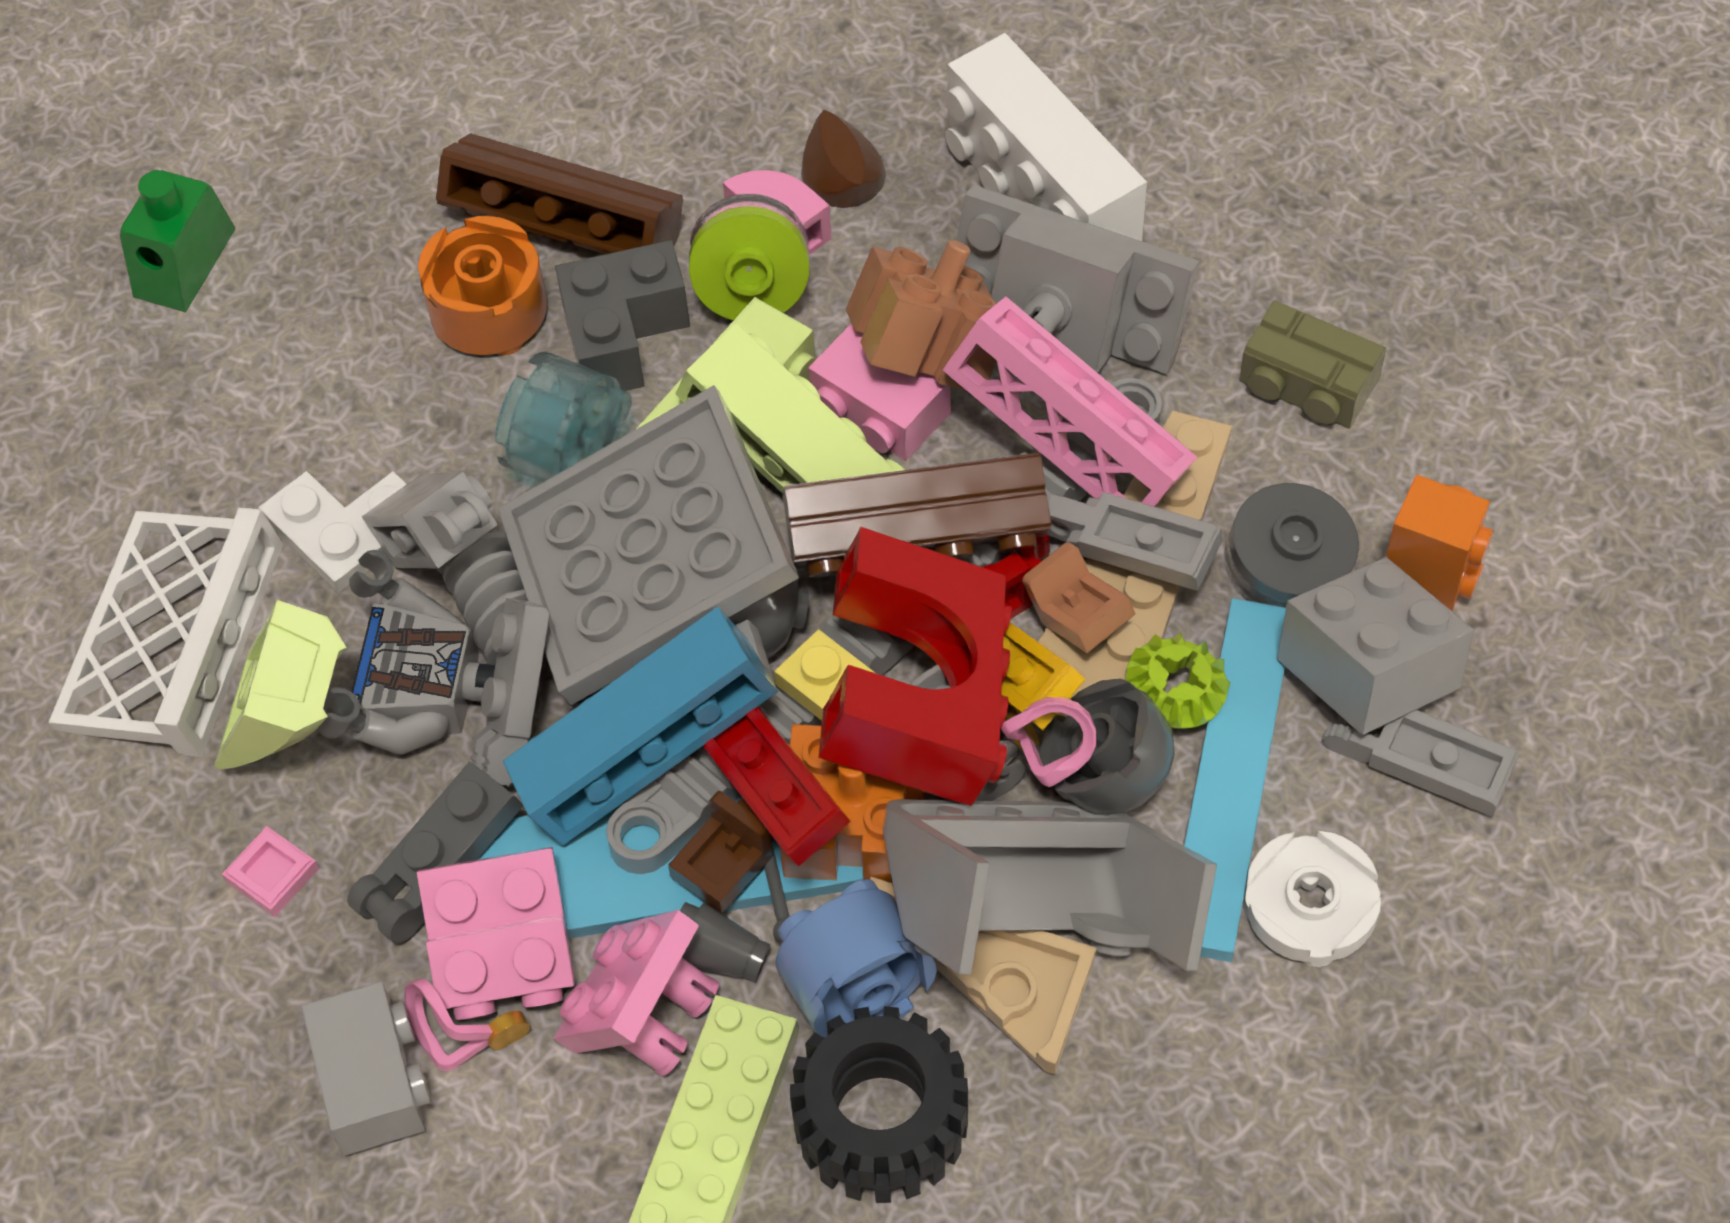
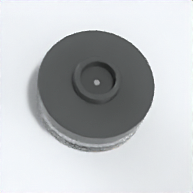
[1224,483,1359,608]

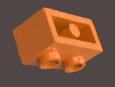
[1386,474,1494,612]

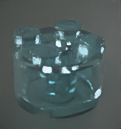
[495,351,632,482]

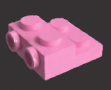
[417,847,576,1020]

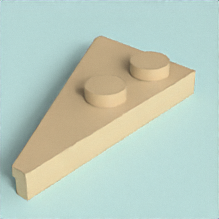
[870,877,1097,1075]

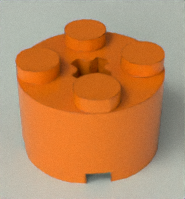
[418,216,547,356]

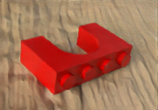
[818,527,1012,806]

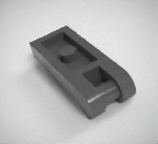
[347,761,523,944]

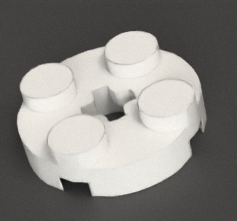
[1243,831,1381,967]

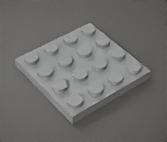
[498,385,799,705]

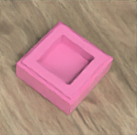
[222,826,319,917]

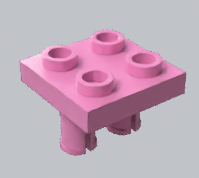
[553,910,719,1076]

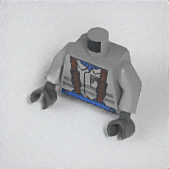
[318,550,495,754]

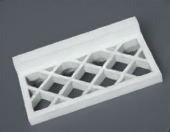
[48,507,283,758]

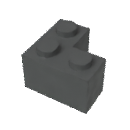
[555,240,690,400]

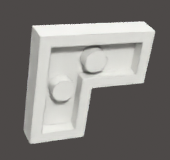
[258,471,406,593]

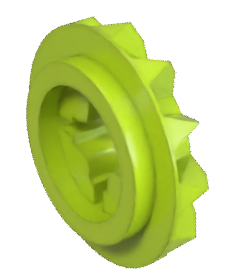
[1125,632,1231,729]

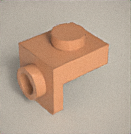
[1022,542,1135,653]

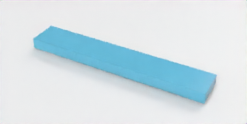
[1184,598,1286,963]

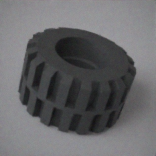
[790,1006,968,1203]

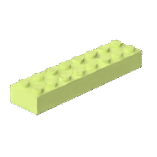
[629,995,799,1223]

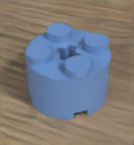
[776,879,937,1038]

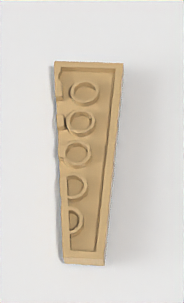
[1007,411,1232,723]

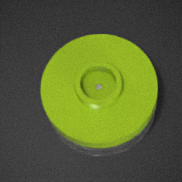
[689,194,809,320]

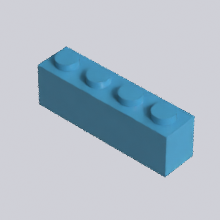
[503,606,778,846]

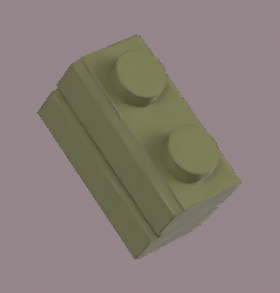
[1239,300,1387,429]

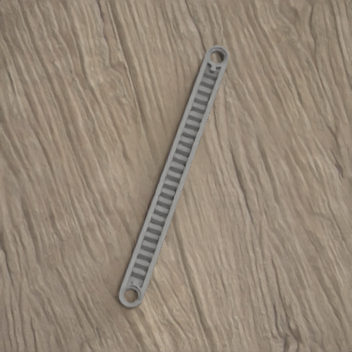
[606,378,1162,874]

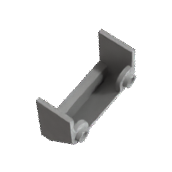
[883,799,1217,974]

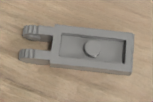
[470,598,550,787]
[1322,710,1520,817]

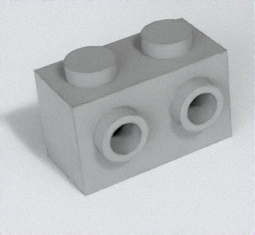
[301,981,431,1156]

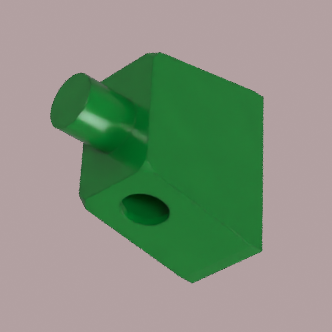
[120,170,235,313]

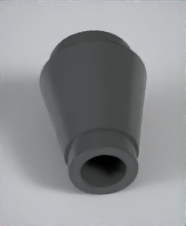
[680,902,771,982]

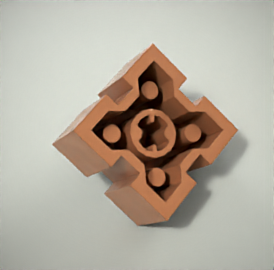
[845,240,997,391]

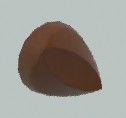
[801,110,886,208]

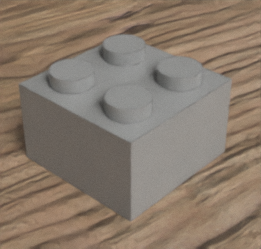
[1277,557,1474,735]

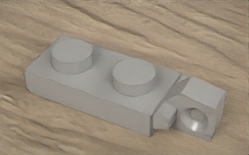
[1047,492,1223,591]

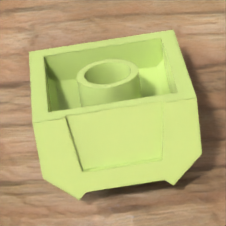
[214,600,347,770]

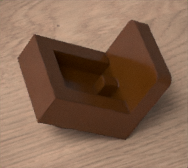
[668,791,773,913]

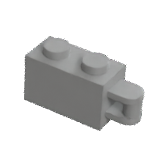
[361,471,498,568]

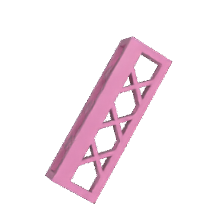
[943,296,1197,507]

